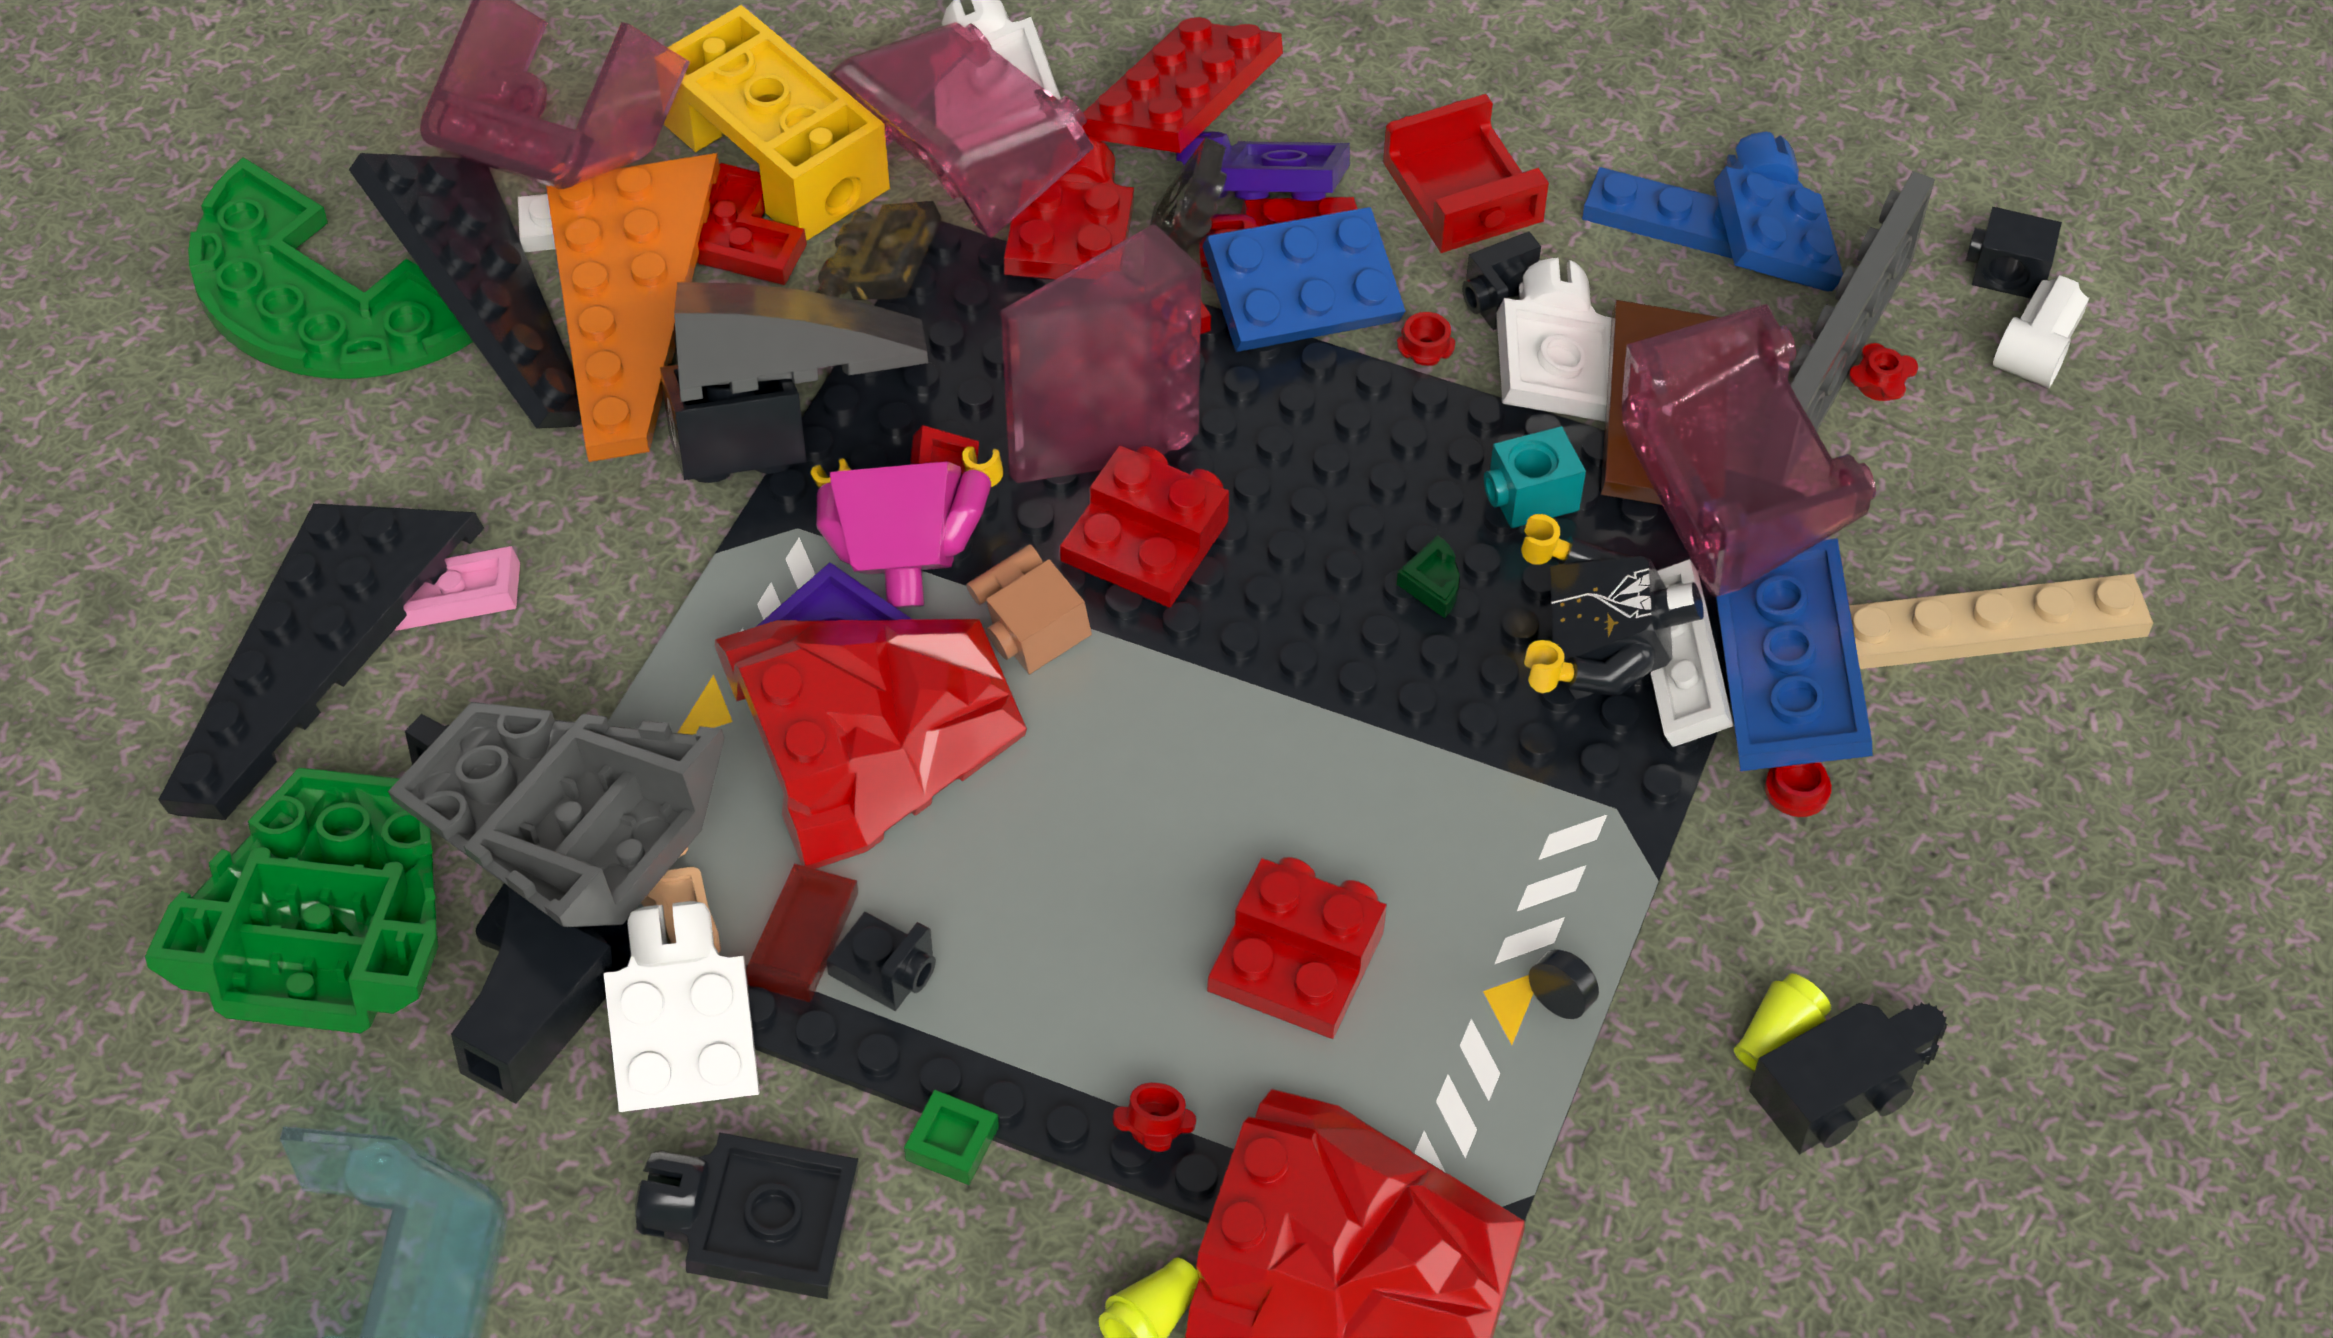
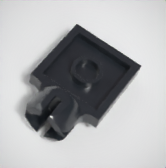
[635,1132,859,1299]

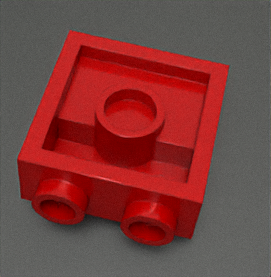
[1060,445,1229,608]
[1207,857,1387,1039]

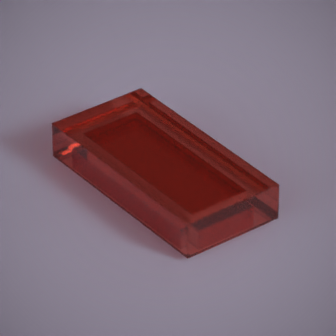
[746,863,858,1002]

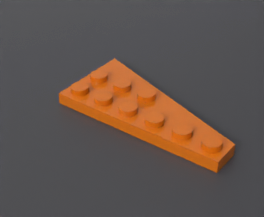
[545,153,720,462]

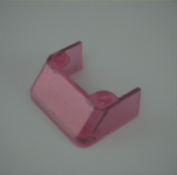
[420,0,690,189]

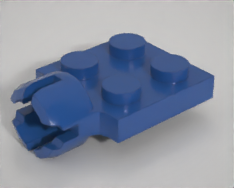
[1713,132,1843,291]

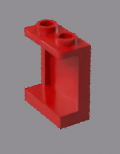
[1383,94,1549,253]

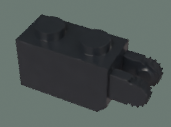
[1749,1002,1948,1155]

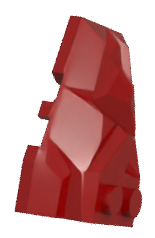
[715,619,1027,872]
[1185,1089,1525,1338]

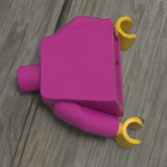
[811,447,1003,608]

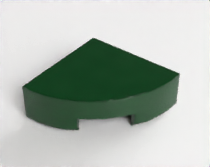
[1396,535,1460,618]

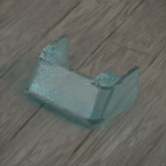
[280,1126,508,1338]

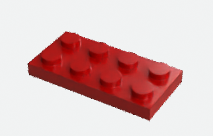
[1078,17,1283,153]

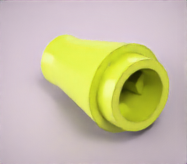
[1734,973,1832,1072]
[1099,1257,1199,1338]

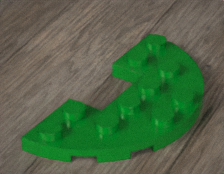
[188,157,473,379]

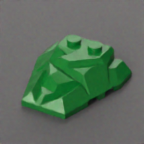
[145,768,439,1034]

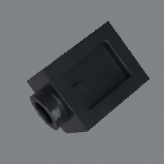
[1462,231,1541,330]
[826,912,936,1011]

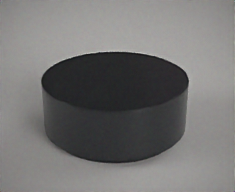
[1529,949,1599,1019]

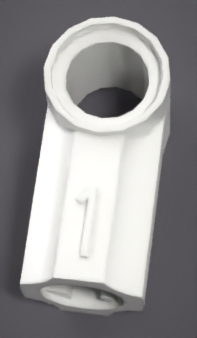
[1993,275,2089,388]

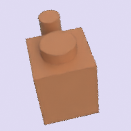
[966,544,1092,675]

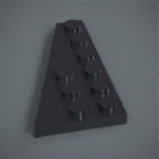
[349,153,581,429]
[158,503,484,820]

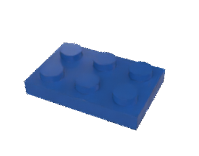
[1202,207,1406,352]

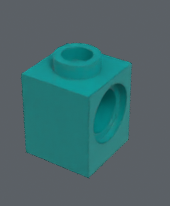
[1484,426,1586,528]

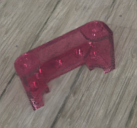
[829,22,1094,238]
[1622,304,1876,597]

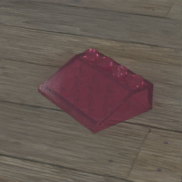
[1001,224,1202,483]

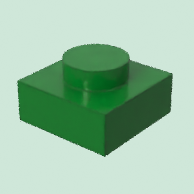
[904,1090,999,1185]

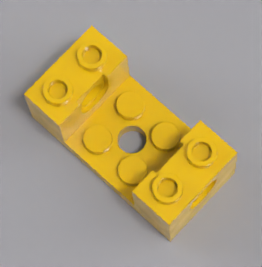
[651,5,890,241]

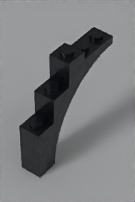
[405,714,614,1104]

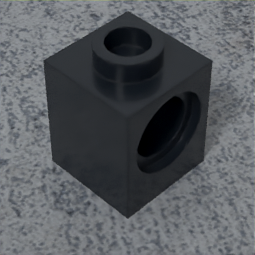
[1966,206,2062,299]

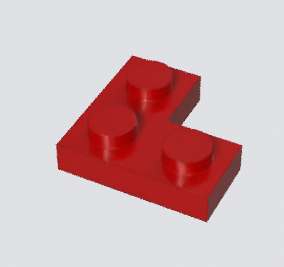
[697,163,807,285]

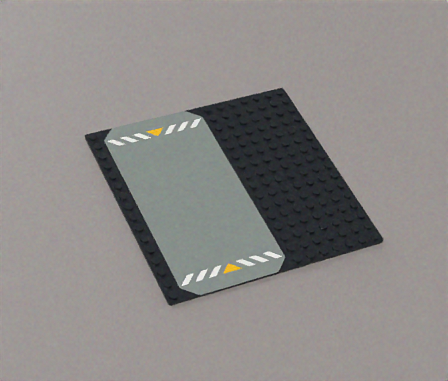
[475,220,1809,1223]

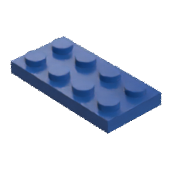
[1711,538,1873,771]

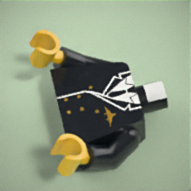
[1521,514,1704,699]

